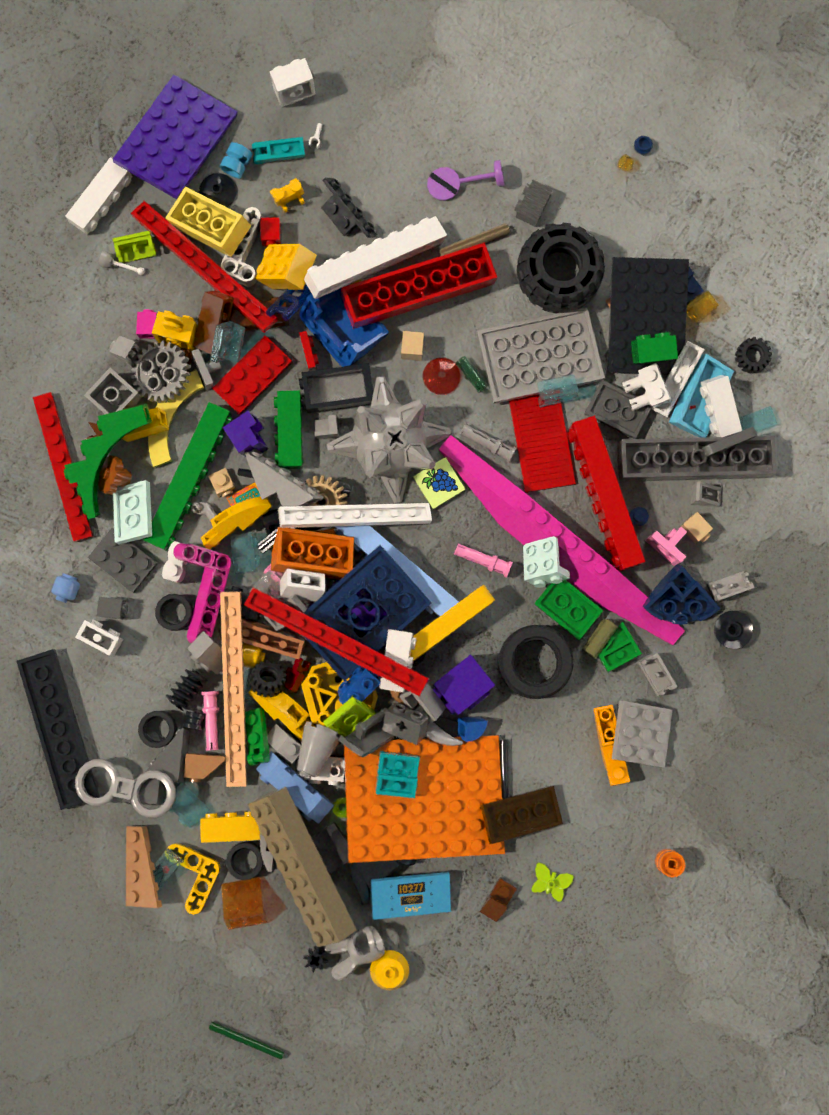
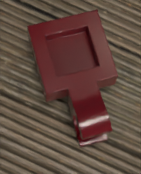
[284,658,310,692]

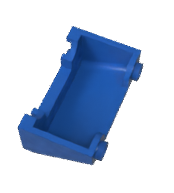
[299,285,389,367]

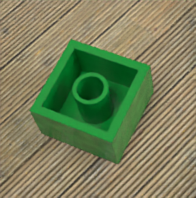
[631,332,678,364]

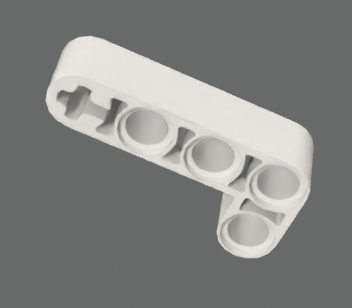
[221,207,262,287]

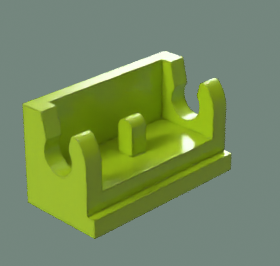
[112,231,157,263]

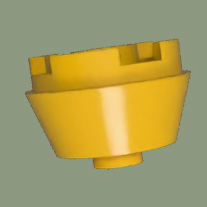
[370,950,409,990]

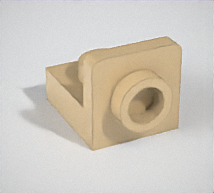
[208,468,236,498]

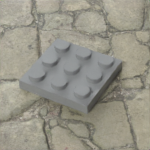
[612,701,673,768]

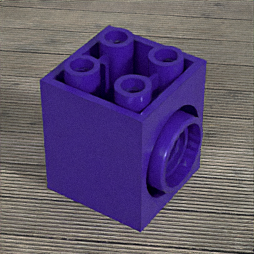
[433,654,495,715]

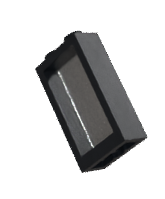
[299,363,373,413]

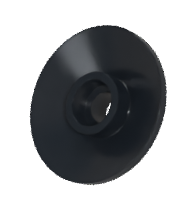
[199,173,236,207]
[714,611,753,649]

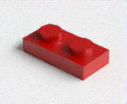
[299,331,319,371]

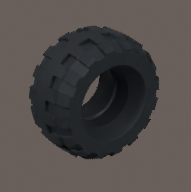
[517,222,605,313]

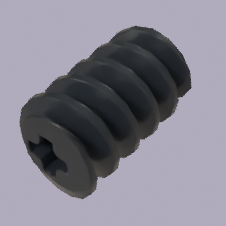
[165,669,208,711]

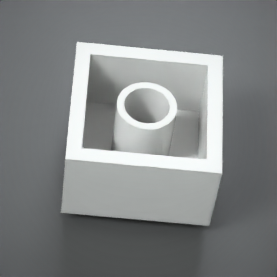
[270,58,315,107]

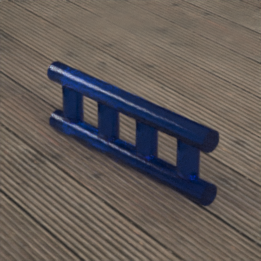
[266,285,311,321]

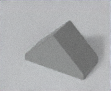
[690,482,721,507]

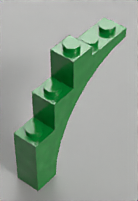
[64,404,152,519]

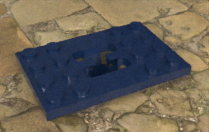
[304,545,432,681]

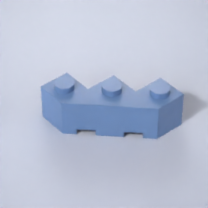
[256,751,334,824]

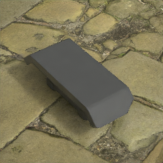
[338,705,397,757]

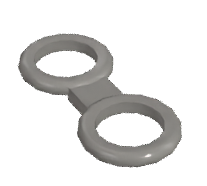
[75,759,176,818]

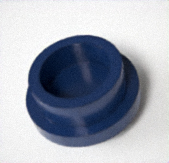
[634,136,653,155]
[629,507,649,526]

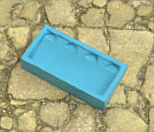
[669,354,734,438]

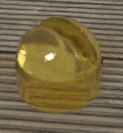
[617,154,634,171]

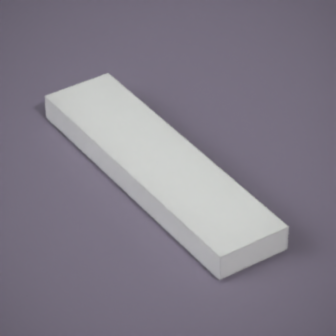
[651,341,705,417]

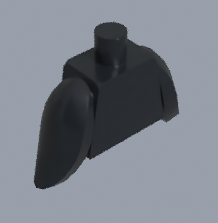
[351,859,418,906]

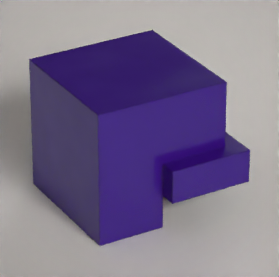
[223,411,268,457]

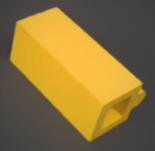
[122,407,169,442]

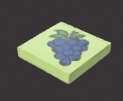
[413,457,465,509]

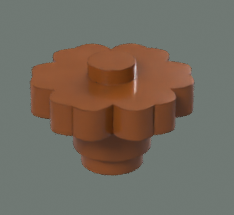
[98,455,132,495]

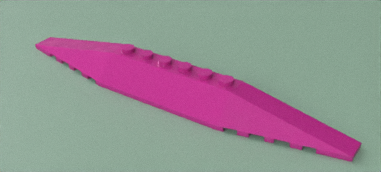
[438,435,685,645]

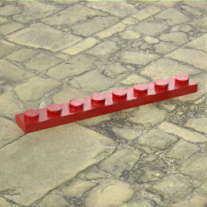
[33,392,93,542]

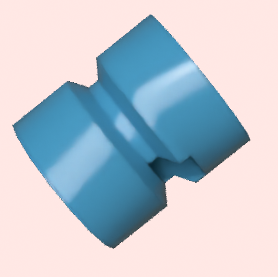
[219,142,252,179]

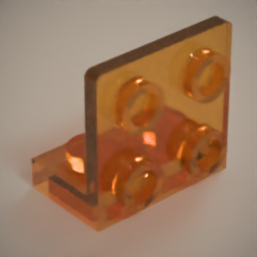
[221,877,267,930]

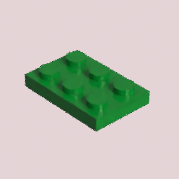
[534,580,603,641]

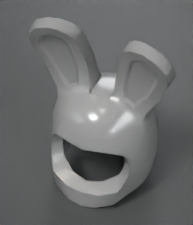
[324,926,385,981]

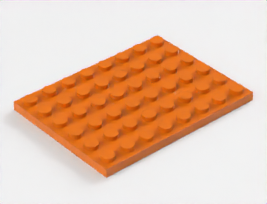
[344,735,505,863]

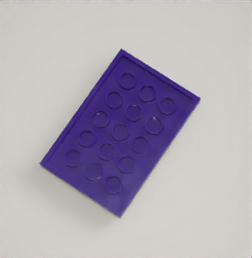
[113,75,237,199]

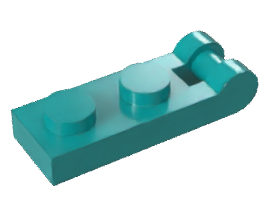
[252,137,305,164]

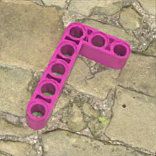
[173,543,231,644]

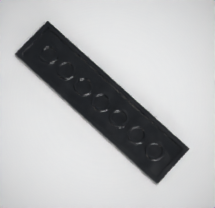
[16,649,100,810]

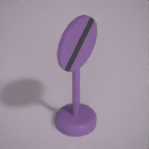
[427,160,505,200]

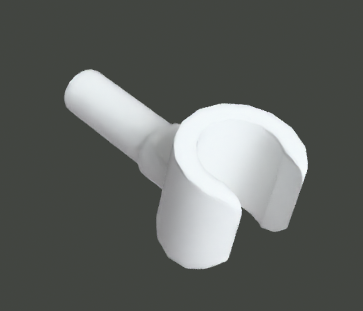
[309,123,322,149]

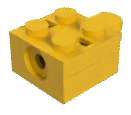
[152,310,198,351]

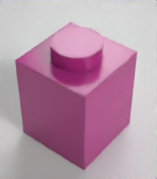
[136,309,157,339]

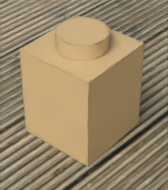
[680,512,713,543]

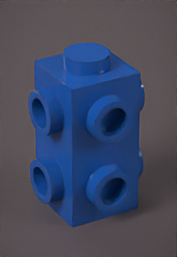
[338,667,381,705]

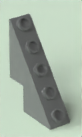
[122,728,190,806]

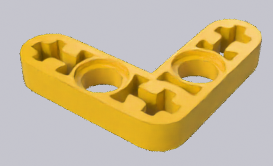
[166,843,220,915]

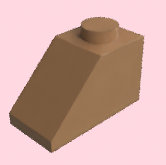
[184,753,226,782]

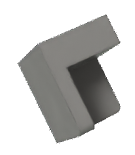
[314,415,338,439]

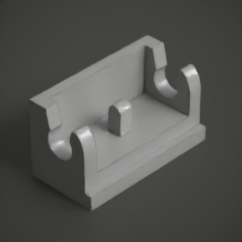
[707,571,754,601]
[638,653,677,697]

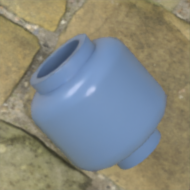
[51,573,80,603]

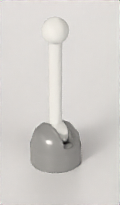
[99,251,145,275]

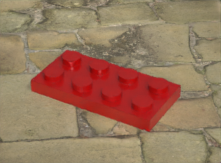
[212,335,293,415]

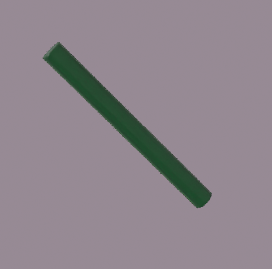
[209,1022,284,1060]

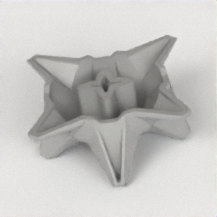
[327,377,451,503]

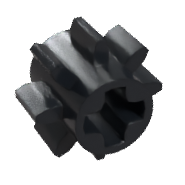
[303,946,328,972]

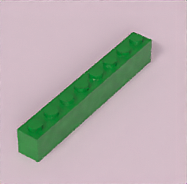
[143,402,233,551]

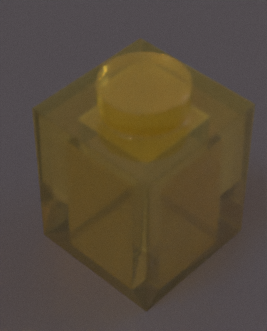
[687,291,719,323]

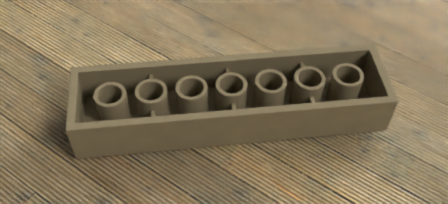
[248,787,356,947]

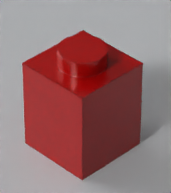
[260,218,281,247]

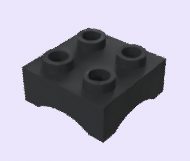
[311,822,348,875]

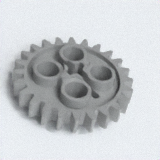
[131,341,191,403]

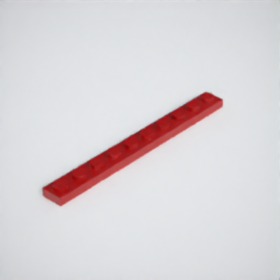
[131,201,278,333]
[244,587,429,697]

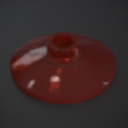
[423,357,460,395]

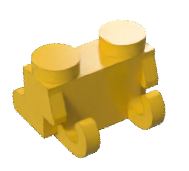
[270,178,305,213]

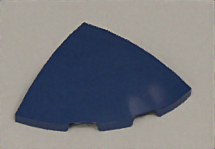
[643,564,721,625]

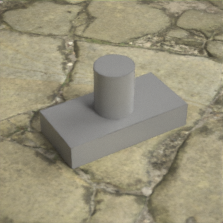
[192,349,221,391]

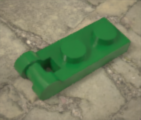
[245,708,270,766]

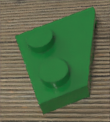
[598,622,642,673]

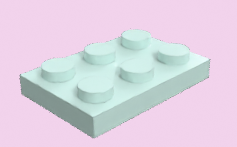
[113,480,152,544]

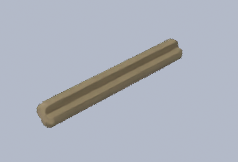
[439,223,510,256]

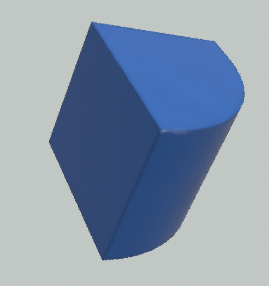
[458,716,488,742]

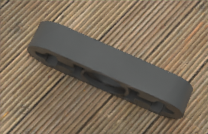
[702,427,758,457]

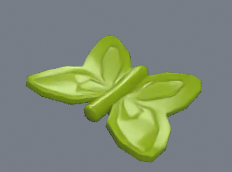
[531,863,574,902]

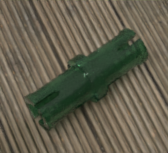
[456,356,488,393]

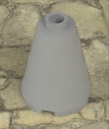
[297,722,341,779]

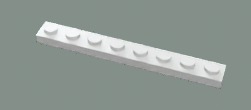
[278,503,432,528]

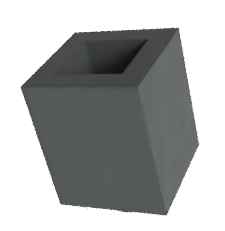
[96,597,128,620]

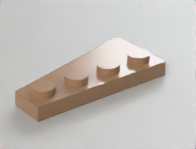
[126,826,162,908]

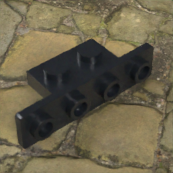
[321,178,377,238]

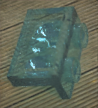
[210,321,245,363]
[537,375,579,407]
[230,531,261,574]
[164,783,210,828]

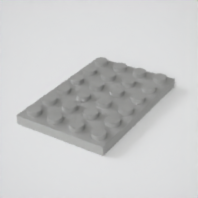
[477,307,605,404]

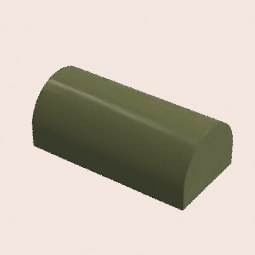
[582,619,618,659]

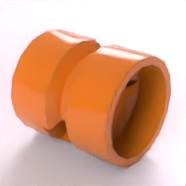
[655,849,685,878]

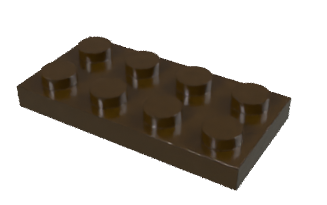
[480,786,563,844]

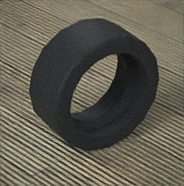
[155,594,193,631]
[138,711,177,748]
[226,841,264,880]

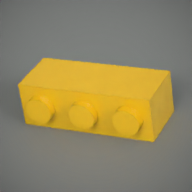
[200,811,260,843]

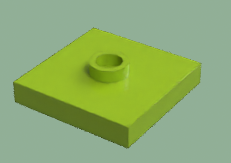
[323,697,376,737]

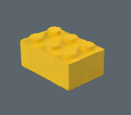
[255,244,317,290]

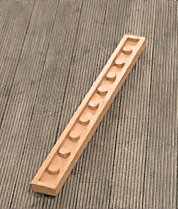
[220,591,247,787]

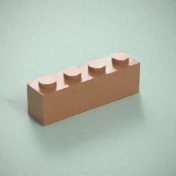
[242,618,306,659]

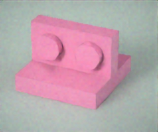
[645,527,687,566]

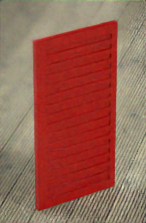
[509,390,576,493]

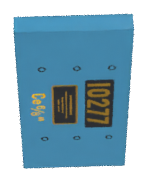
[371,872,451,920]

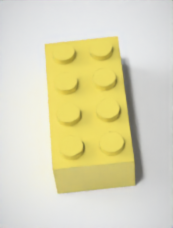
[165,187,251,257]

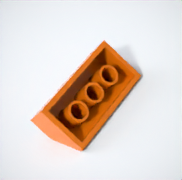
[271,527,354,580]

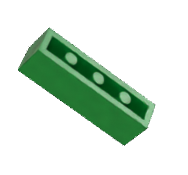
[274,390,303,469]

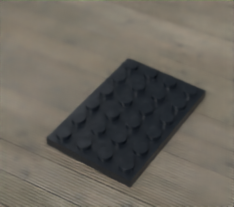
[607,257,689,374]

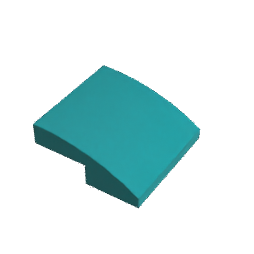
[375,751,420,798]

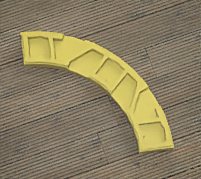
[148,370,204,468]

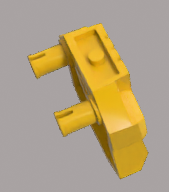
[301,662,378,727]

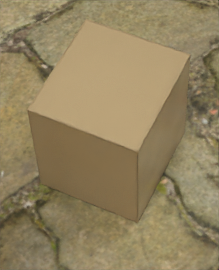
[401,331,424,361]

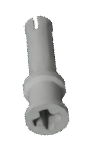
[460,424,517,463]

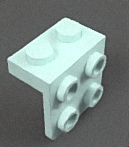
[523,536,570,588]

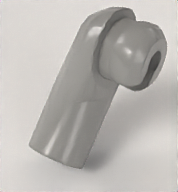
[191,502,217,523]

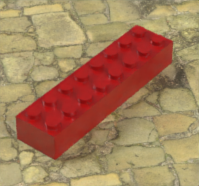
[341,242,497,329]
[567,415,645,572]

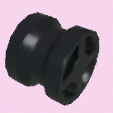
[183,711,205,730]

